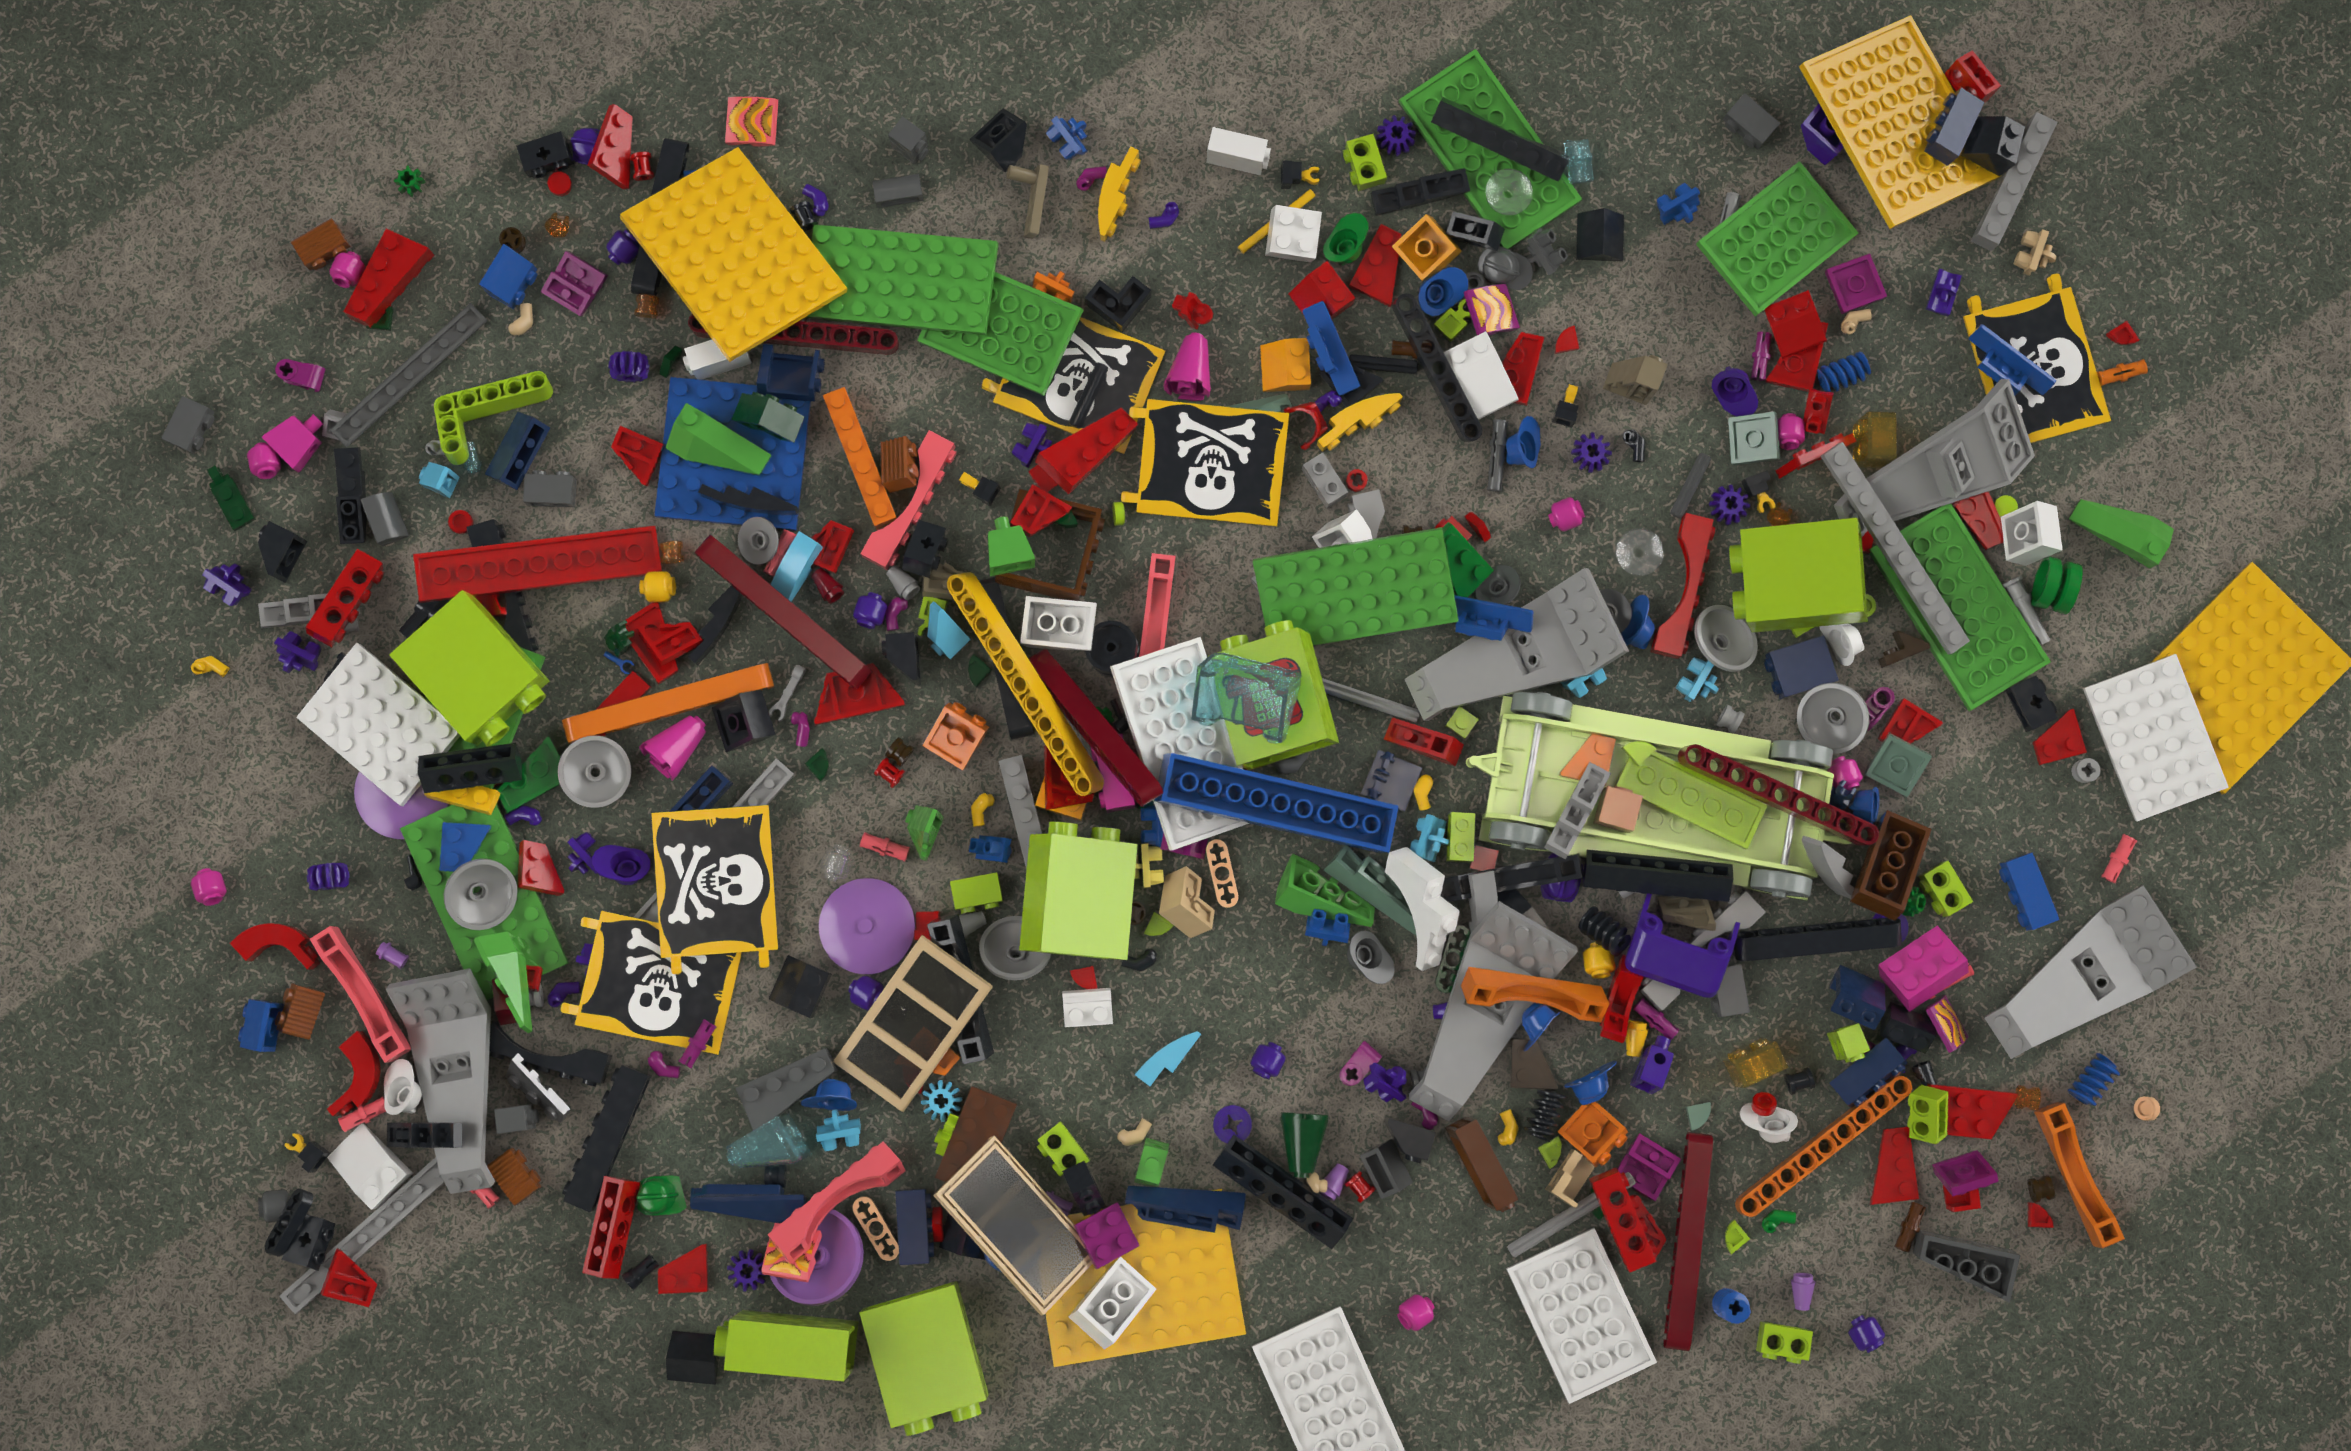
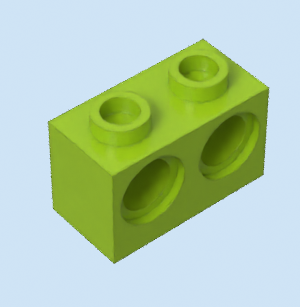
[1343,134,1387,191]
[1446,812,1475,863]
[1918,861,1973,917]
[1827,1023,1870,1063]
[1907,1085,1948,1145]
[1037,1121,1090,1177]
[1756,1321,1813,1364]

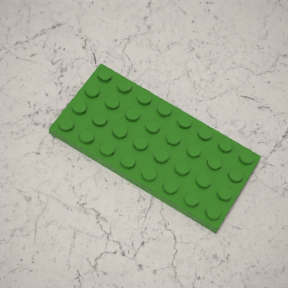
[1399,49,1582,250]
[805,225,999,335]
[1869,503,2051,711]
[1253,527,1459,645]
[400,803,569,1000]

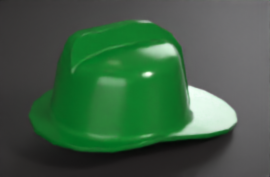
[1323,213,1368,266]
[637,1175,687,1216]

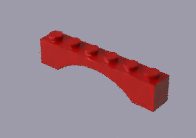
[1650,513,1715,659]

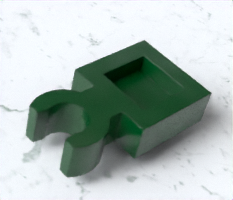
[604,620,634,657]

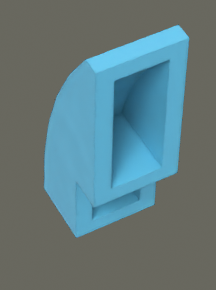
[771,531,823,602]
[1135,1031,1201,1086]

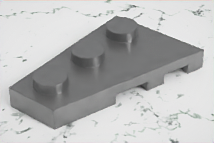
[506,1053,570,1123]

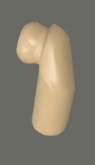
[508,303,533,336]
[1841,309,1872,335]
[1117,1118,1152,1146]
[1306,1172,1328,1194]

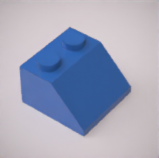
[479,244,537,309]
[238,999,284,1052]

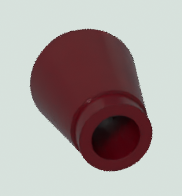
[811,568,844,604]

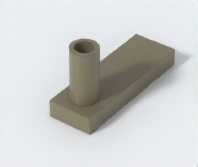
[1006,164,1049,239]

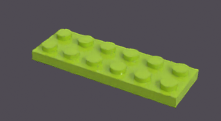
[1615,751,1767,850]

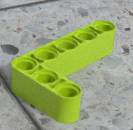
[434,371,553,465]

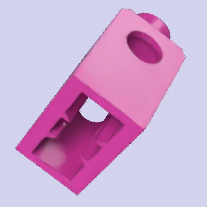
[262,414,324,473]

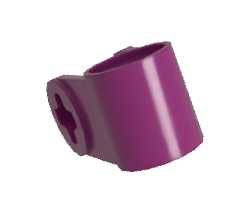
[275,359,326,392]
[1864,687,1895,732]
[1339,1040,1383,1086]

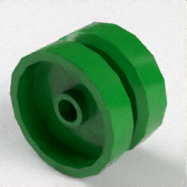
[2031,556,2083,614]

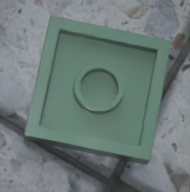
[1728,412,1780,465]
[1865,733,1932,797]

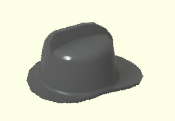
[1478,246,1533,290]
[1347,931,1395,984]

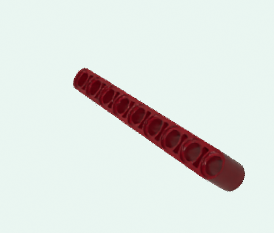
[688,314,899,355]
[694,535,872,690]
[1028,648,1163,807]
[1678,744,1879,846]
[1663,1132,1713,1351]

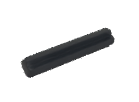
[1349,354,1418,374]
[1069,362,1108,429]

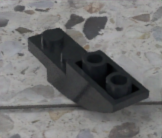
[334,447,367,544]

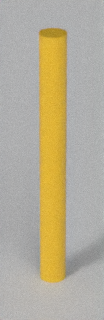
[1238,189,1315,254]

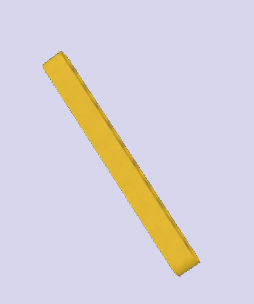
[947,572,1104,796]

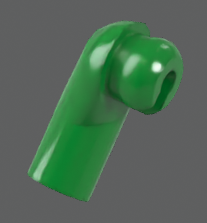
[1762,1209,1796,1233]

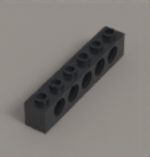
[1213,1135,1353,1249]

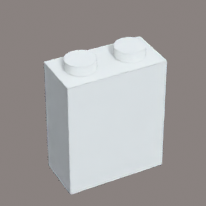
[1206,127,1271,175]
[683,340,752,380]

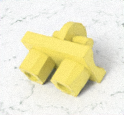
[1135,844,1164,888]

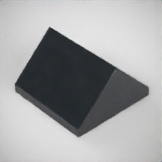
[1576,208,1624,262]
[939,1200,998,1260]
[666,1331,719,1385]

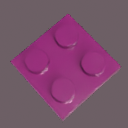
[1825,254,1887,314]
[1932,1150,1999,1196]
[1073,1202,1140,1269]

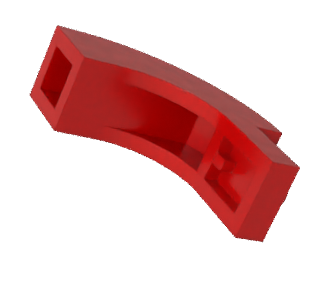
[230,923,320,970]
[1599,955,1644,1043]
[327,1031,381,1116]

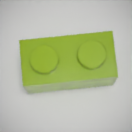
[950,872,1003,914]

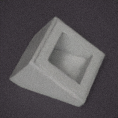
[322,409,347,440]

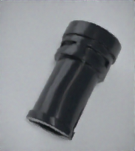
[1912,1060,1938,1086]
[622,1254,659,1290]

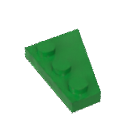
[1442,522,1494,598]
[498,736,561,813]

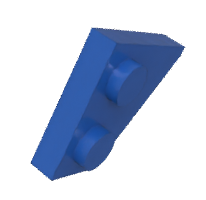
[439,822,491,872]

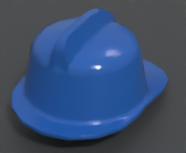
[1418,267,1468,316]
[1506,416,1541,468]
[1621,595,1655,649]
[1849,787,1879,824]
[1522,1003,1561,1051]
[1564,1061,1617,1105]
[801,1079,857,1111]

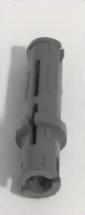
[1487,419,1508,492]

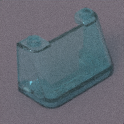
[1191,653,1302,744]
[726,1113,812,1168]

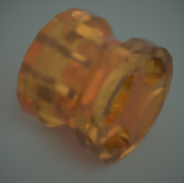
[634,294,660,319]
[659,541,684,564]
[2014,1085,2041,1111]

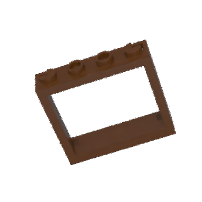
[995,489,1105,601]
[1445,1117,1519,1212]

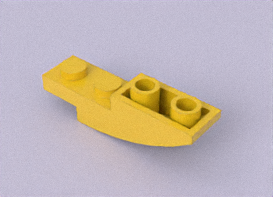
[1098,146,1141,242]
[1317,393,1403,452]

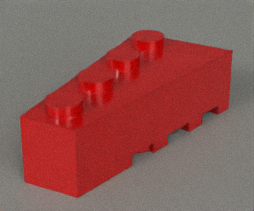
[343,228,435,328]
[1035,408,1138,495]

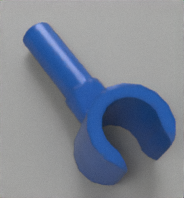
[604,651,635,674]

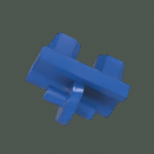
[1046,116,1088,160]
[1657,183,1700,225]
[1140,805,1164,847]
[969,835,1012,863]
[1305,909,1350,947]

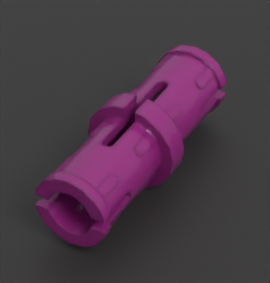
[1750,332,1772,381]
[1633,998,1680,1040]
[678,1019,717,1069]

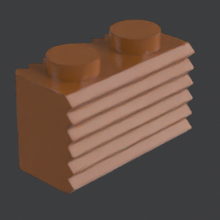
[291,218,351,270]
[881,436,919,493]
[275,983,325,1040]
[487,1148,542,1206]

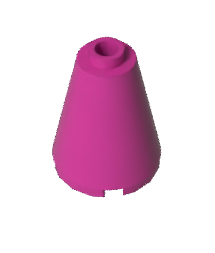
[1164,333,1211,401]
[639,715,706,781]

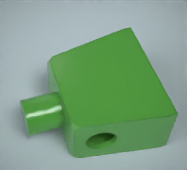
[988,517,1035,576]
[1134,1138,1169,1187]

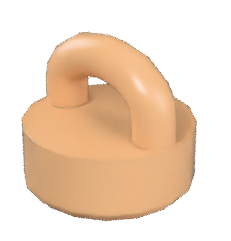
[2134,1096,2160,1121]

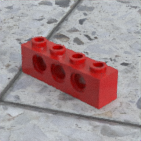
[306,549,385,648]
[1589,1167,1658,1273]
[582,1176,640,1279]

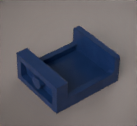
[756,344,825,402]
[1764,635,1839,700]
[1830,965,1886,1029]

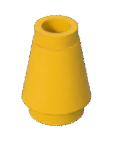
[1626,1020,1649,1057]

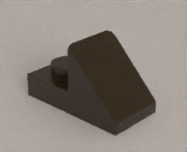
[1878,631,1931,668]

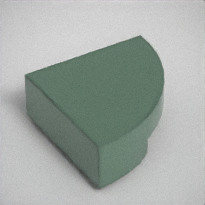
[1685,1102,1711,1130]

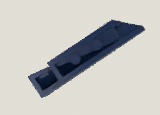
[690,1184,808,1223]
[1125,1186,1246,1233]

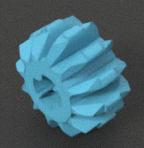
[921,1080,963,1122]

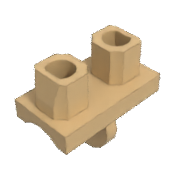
[2013,229,2057,276]

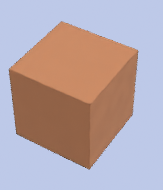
[1593,786,1643,833]

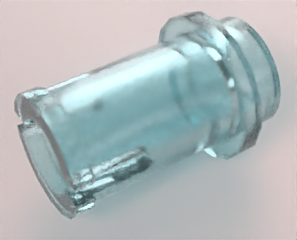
[463,442,483,474]

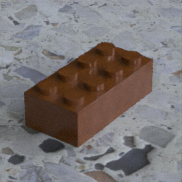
[1850,810,1932,921]
[935,1086,1018,1196]

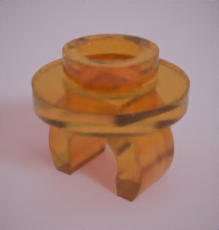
[545,212,569,238]
[1767,502,1792,526]

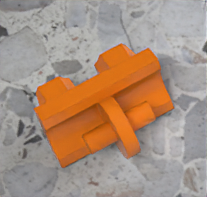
[1032,271,1075,303]

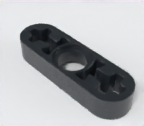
[265,1188,313,1257]

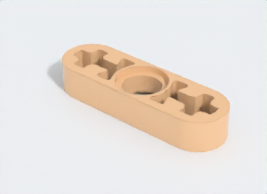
[1206,839,1238,908]
[853,1196,899,1261]

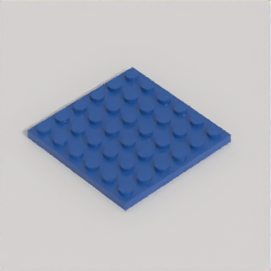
[654,377,811,531]

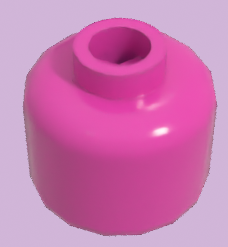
[330,251,365,288]
[1777,413,1805,450]
[247,442,281,479]
[1548,497,1585,532]
[1827,756,1863,790]
[191,868,227,906]
[1397,1294,1434,1331]

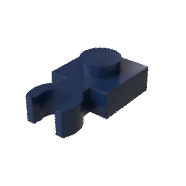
[1829,780,1856,810]

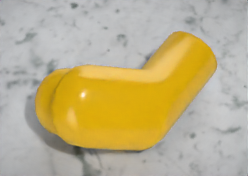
[191,656,230,677]
[1413,774,1433,811]
[971,793,995,827]
[1498,1109,1519,1146]

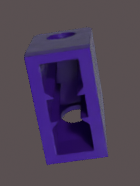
[1630,1035,1674,1094]

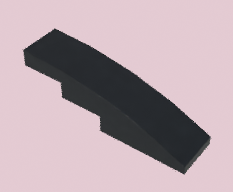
[1370,168,1470,216]
[698,484,799,515]
[688,585,742,666]
[387,1122,462,1148]

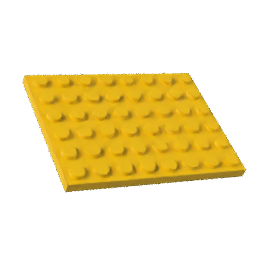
[1799,15,2002,229]
[620,147,847,362]
[2150,562,2351,794]
[1031,1188,1246,1367]

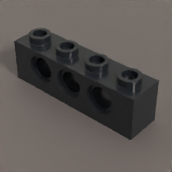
[417,743,522,793]

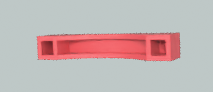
[860,430,957,570]
[1139,553,1176,657]
[310,926,411,1063]
[767,1141,906,1264]

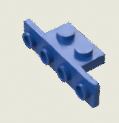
[1303,301,1360,396]
[1968,324,2056,395]
[1454,595,1534,641]

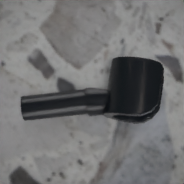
[1110,699,1129,734]
[404,855,422,891]

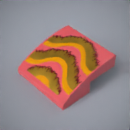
[725,97,778,147]
[762,1223,822,1282]

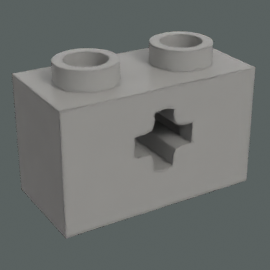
[1301,453,1348,509]

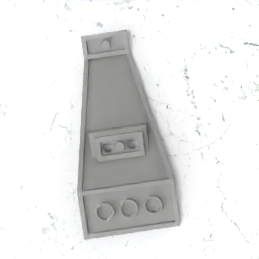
[1834,379,2035,536]
[1405,568,1629,721]
[1984,885,2197,1059]
[1409,901,1578,1121]
[386,969,495,1194]

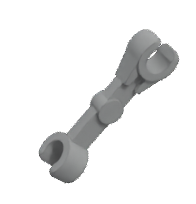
[769,665,806,722]

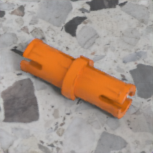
[2097,359,2148,386]

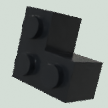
[1085,276,1151,333]

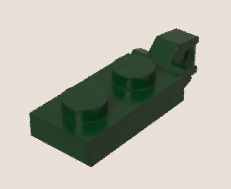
[207,465,256,531]

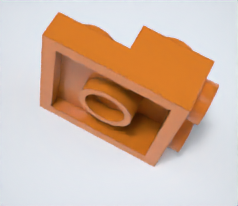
[922,702,990,770]
[1558,1101,1628,1168]

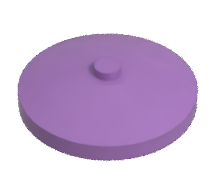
[354,771,450,839]
[819,878,915,974]
[770,1209,864,1306]

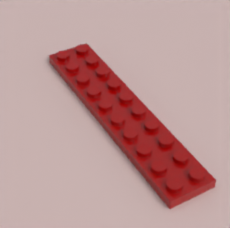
[413,526,662,603]

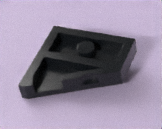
[1319,364,1384,407]

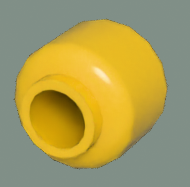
[639,571,676,602]
[1583,942,1616,979]

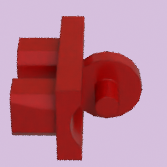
[1172,292,1213,330]
[1803,388,1834,434]

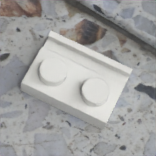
[1062,988,1113,1027]

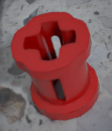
[630,152,655,181]
[874,757,905,788]
[1344,1170,1376,1203]

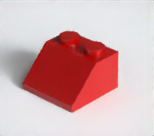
[1288,261,1355,320]
[1764,290,1827,359]

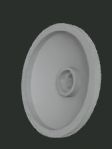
[1695,605,1758,672]
[1797,683,1869,754]
[558,736,631,808]
[444,859,517,930]
[979,916,1051,980]

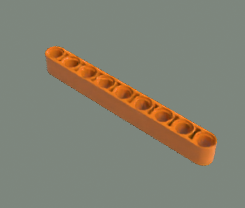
[562,663,774,744]
[1735,1076,1912,1217]

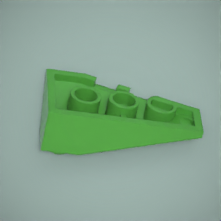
[665,403,772,476]
[2069,499,2174,569]
[905,805,944,862]
[1275,854,1375,927]
[473,931,532,1033]

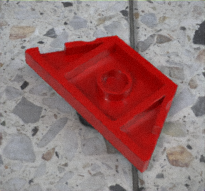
[814,663,905,725]
[1044,745,1094,810]
[1927,1084,2017,1139]

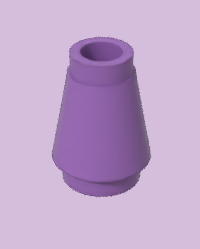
[1319,1163,1349,1201]
[1791,1273,1815,1311]

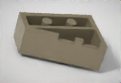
[1603,355,1668,405]

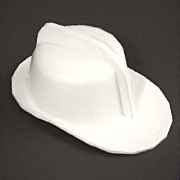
[1819,624,1864,666]
[384,1059,422,1115]
[1740,1103,1798,1143]

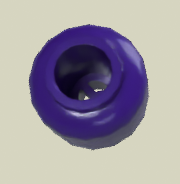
[606,229,640,265]
[853,592,887,629]
[848,976,884,1011]
[1250,1042,1286,1080]
[1848,1315,1885,1353]

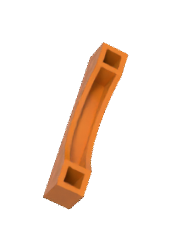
[823,387,897,530]
[1461,967,1609,1023]
[2034,1102,2125,1248]

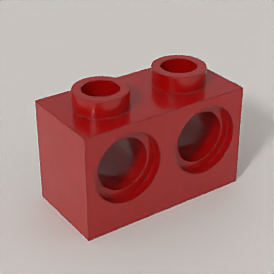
[1944,50,2001,103]

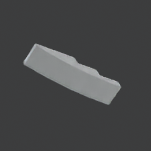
[258,593,360,628]
[1544,762,1611,859]
[1802,836,1854,899]
[1468,871,1498,933]

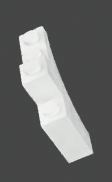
[1385,847,1460,971]

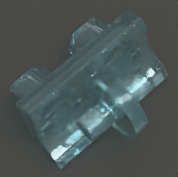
[1564,139,1594,183]

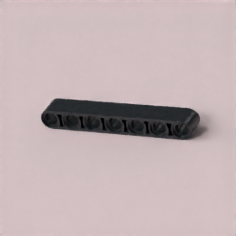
[631,138,689,298]
[1392,293,1482,443]
[979,577,1034,740]
[1734,918,1902,961]

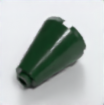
[1280,1112,1328,1178]

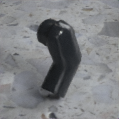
[1121,949,1157,972]

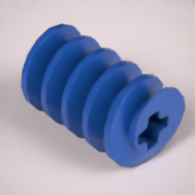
[1817,351,1871,392]
[2067,1053,2120,1106]
[1712,1288,1751,1324]

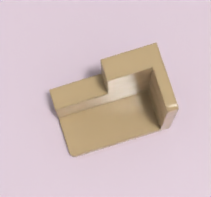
[1159,866,1215,938]
[1546,1149,1595,1208]

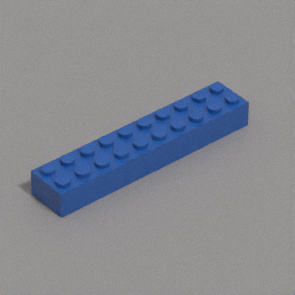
[1154,753,1399,853]

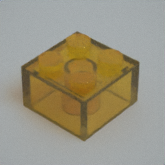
[1853,412,1897,468]
[1723,1038,1789,1088]

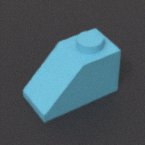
[419,462,460,498]
[927,601,971,659]

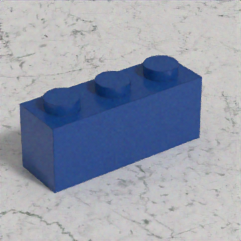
[1999,852,2060,931]

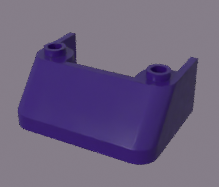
[1625,894,1740,998]

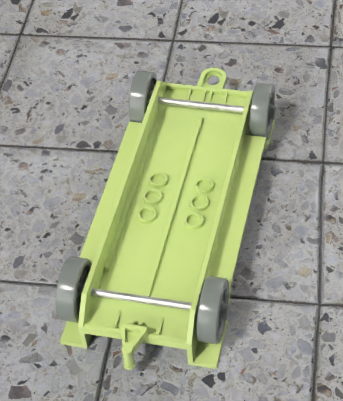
[1466,692,1851,900]

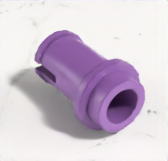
[376,942,409,970]
[1040,1191,1073,1216]

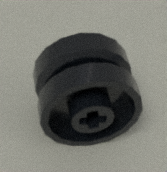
[1085,620,1140,678]

